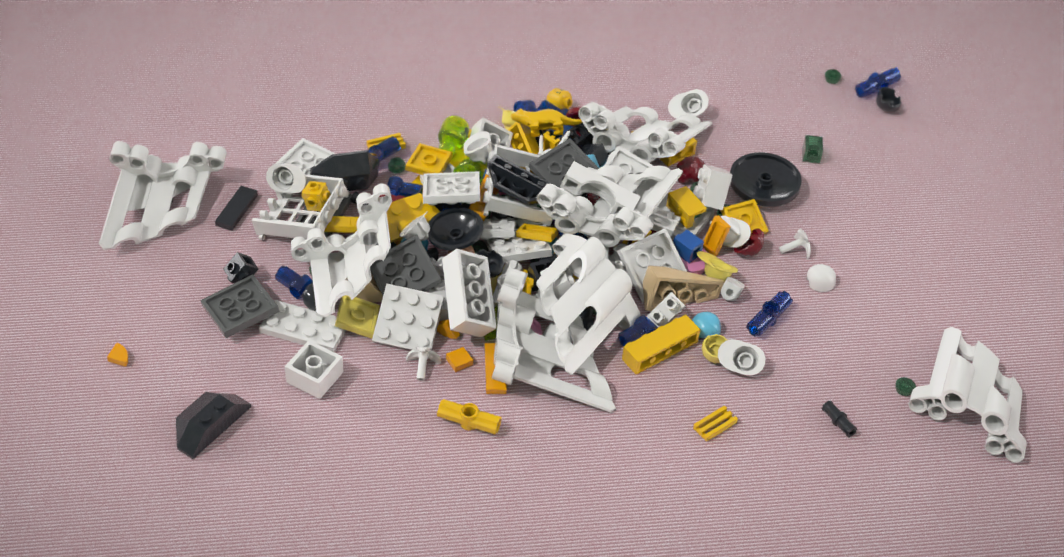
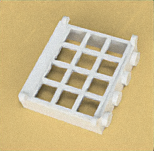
[483,144,553,226]
[251,175,349,241]

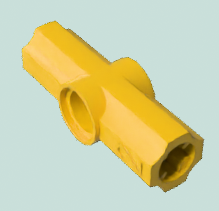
[437,399,502,435]

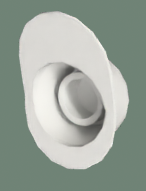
[668,89,709,119]
[464,131,493,164]
[266,163,306,193]
[400,212,430,241]
[710,216,751,248]
[718,339,766,376]

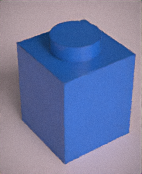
[673,230,704,263]

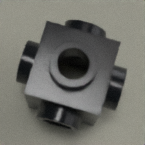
[223,252,259,284]

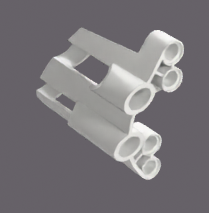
[579,102,712,163]
[99,141,227,250]
[536,165,683,247]
[291,184,392,318]
[536,234,641,374]
[491,267,616,413]
[908,327,1027,463]

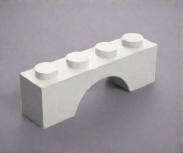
[560,161,640,214]

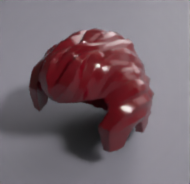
[677,156,705,184]
[734,228,764,256]

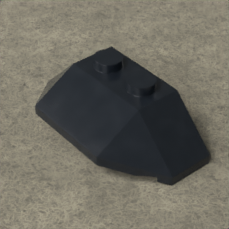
[310,150,380,191]
[487,154,556,205]
[176,392,252,459]

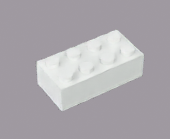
[442,249,497,337]

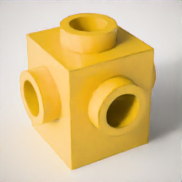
[302,181,331,212]

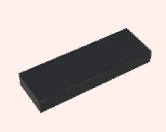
[215,186,258,231]

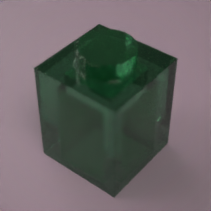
[802,135,823,164]

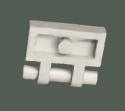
[649,206,681,237]
[480,218,516,240]

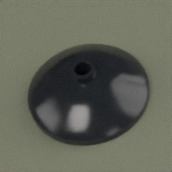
[428,207,484,251]

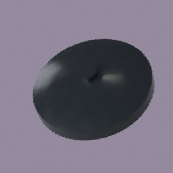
[730,152,802,207]

